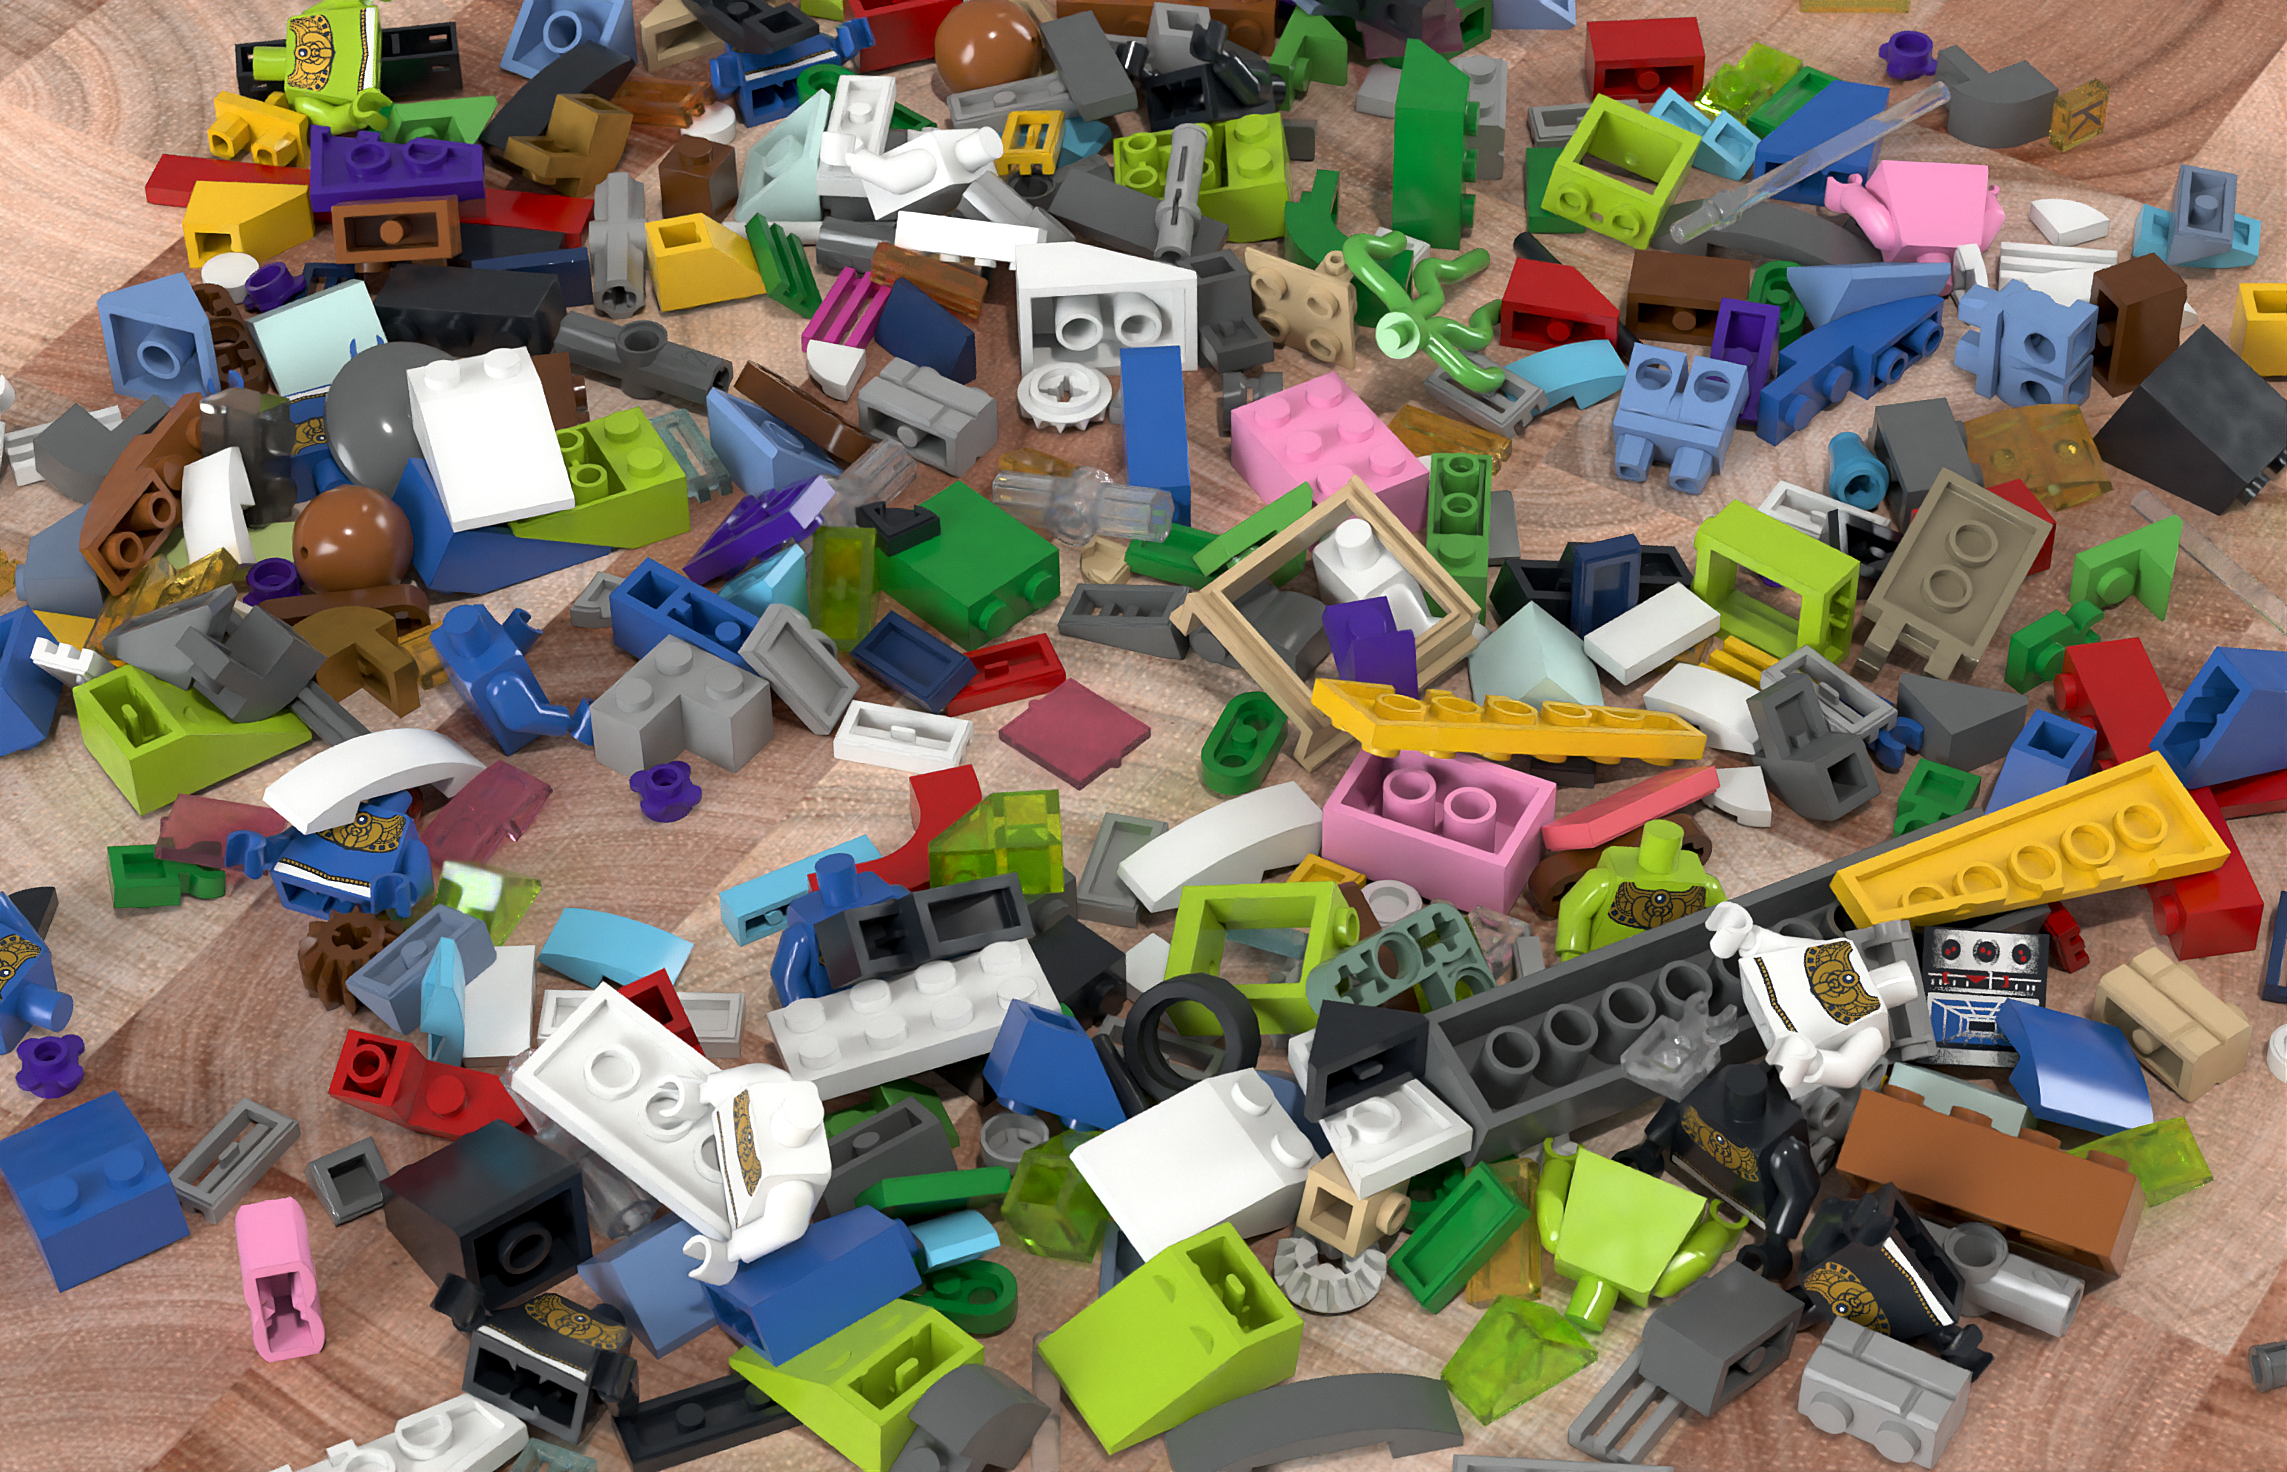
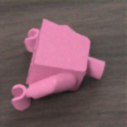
[1824,160,2005,297]

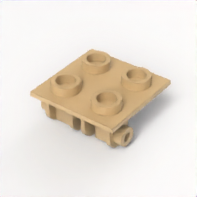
[1244,247,1359,370]

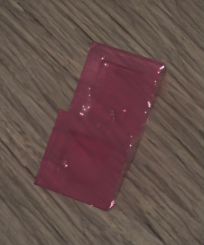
[420,760,553,883]

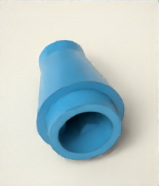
[1828,432,1889,511]

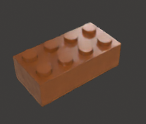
[1835,1084,2147,1278]

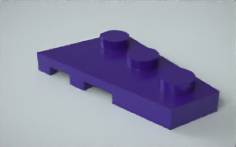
[310,124,485,213]
[682,474,836,586]

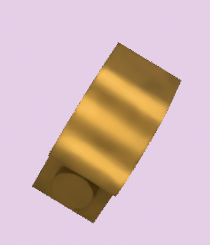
[503,94,634,198]
[292,606,421,718]

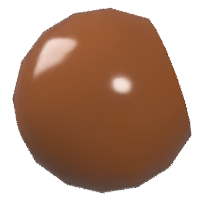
[935,0,1042,94]
[292,484,414,594]

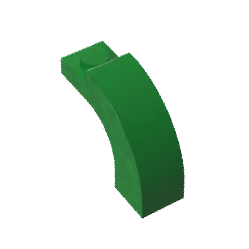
[1284,169,1414,329]

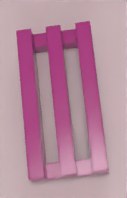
[801,266,899,352]

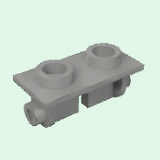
[1843,920,1938,1064]

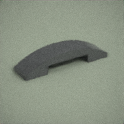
[1652,198,1884,266]
[1164,1373,1464,1472]

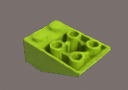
[1113,112,1294,244]
[507,406,691,549]
[72,664,312,816]
[1037,1221,1304,1455]
[728,1298,984,1472]

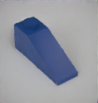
[609,557,761,678]

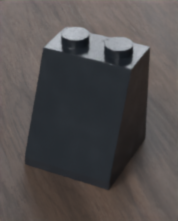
[2084,324,2287,516]
[379,1118,593,1311]

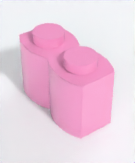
[235,1197,325,1363]

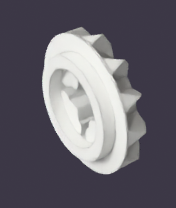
[1017,362,1112,434]
[1273,1226,1386,1313]

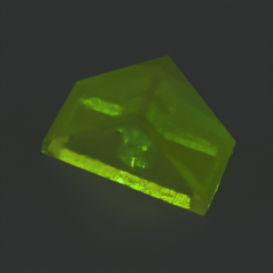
[808,526,881,652]
[432,860,542,947]
[1440,1293,1598,1427]

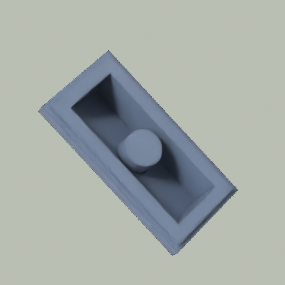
[2166,165,2238,265]
[345,903,497,1035]

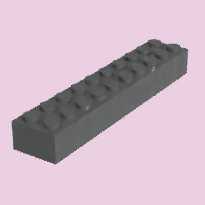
[1416,806,2051,1171]

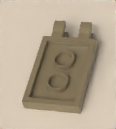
[1854,467,2053,681]

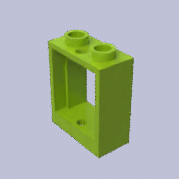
[1541,93,1702,250]
[1690,499,1860,672]
[1163,881,1360,1036]

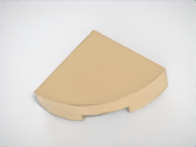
[1080,532,1136,584]

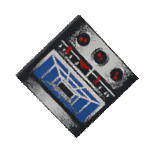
[1907,926,2050,1069]

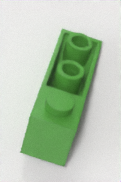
[1424,453,1493,627]

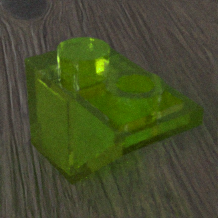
[928,789,1064,895]
[1000,1128,1110,1263]

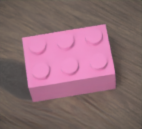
[1231,371,1430,554]
[1322,749,1557,923]

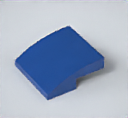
[1995,998,2155,1146]

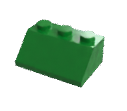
[1392,38,1480,250]

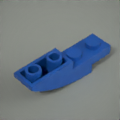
[1756,294,1944,446]

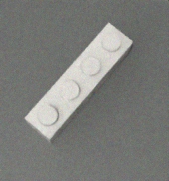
[894,211,1048,270]

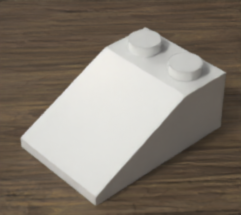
[1015,242,1198,379]
[406,346,575,533]
[1069,1067,1322,1263]

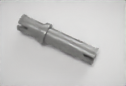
[1154,123,1208,266]

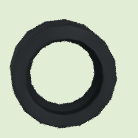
[1122,972,1262,1103]

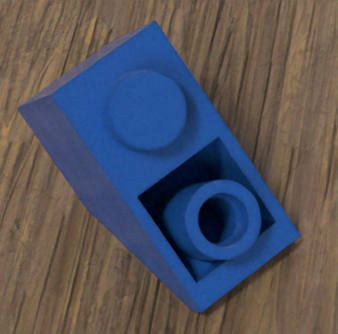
[1985,708,2097,815]
[982,998,1127,1135]

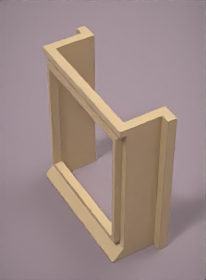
[1169,474,1481,774]

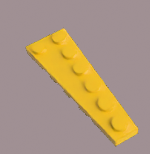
[1311,678,1707,766]
[1829,751,2231,930]

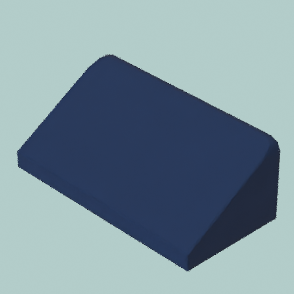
[874,277,977,385]

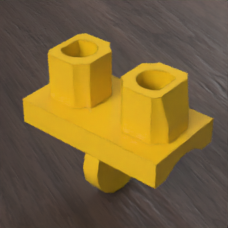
[207,90,311,169]

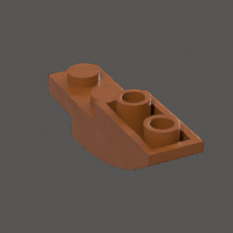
[79,392,232,596]

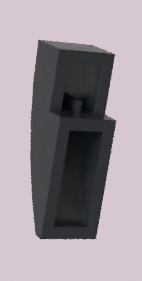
[479,40,636,176]
[1489,542,1693,630]
[814,872,1036,990]

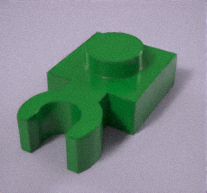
[2004,600,2105,695]
[1892,758,1982,839]
[106,843,226,909]

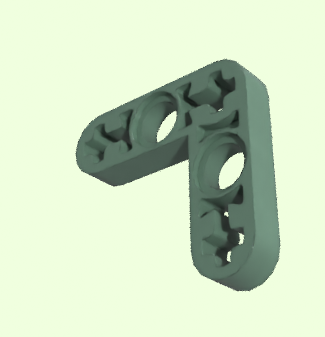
[1306,902,1498,1016]

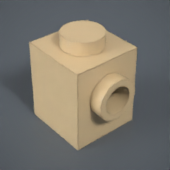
[1296,1151,1411,1258]

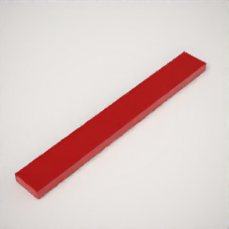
[145,154,595,249]

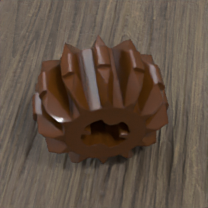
[298,903,406,1016]

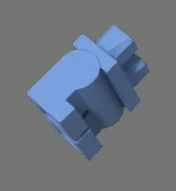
[1954,279,2099,428]
[1612,342,1750,495]

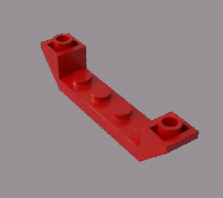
[328,1029,619,1174]

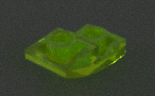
[1695,41,1803,126]
[2067,1116,2214,1208]

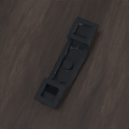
[681,0,820,55]

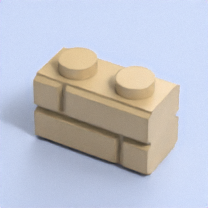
[2092,946,2253,1103]

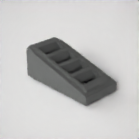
[1057,583,1192,660]

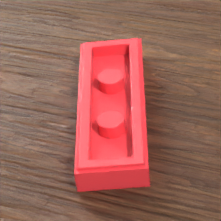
[1540,765,1720,851]

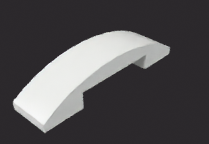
[263,728,498,835]

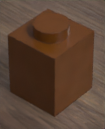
[658,134,739,224]

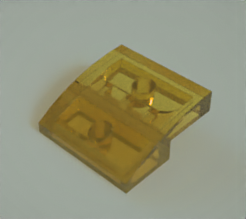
[1963,403,2114,512]
[81,546,239,661]

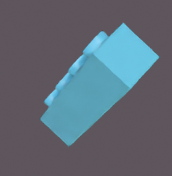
[719,834,882,947]

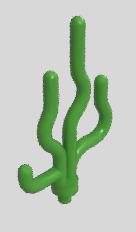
[1342,231,1505,394]

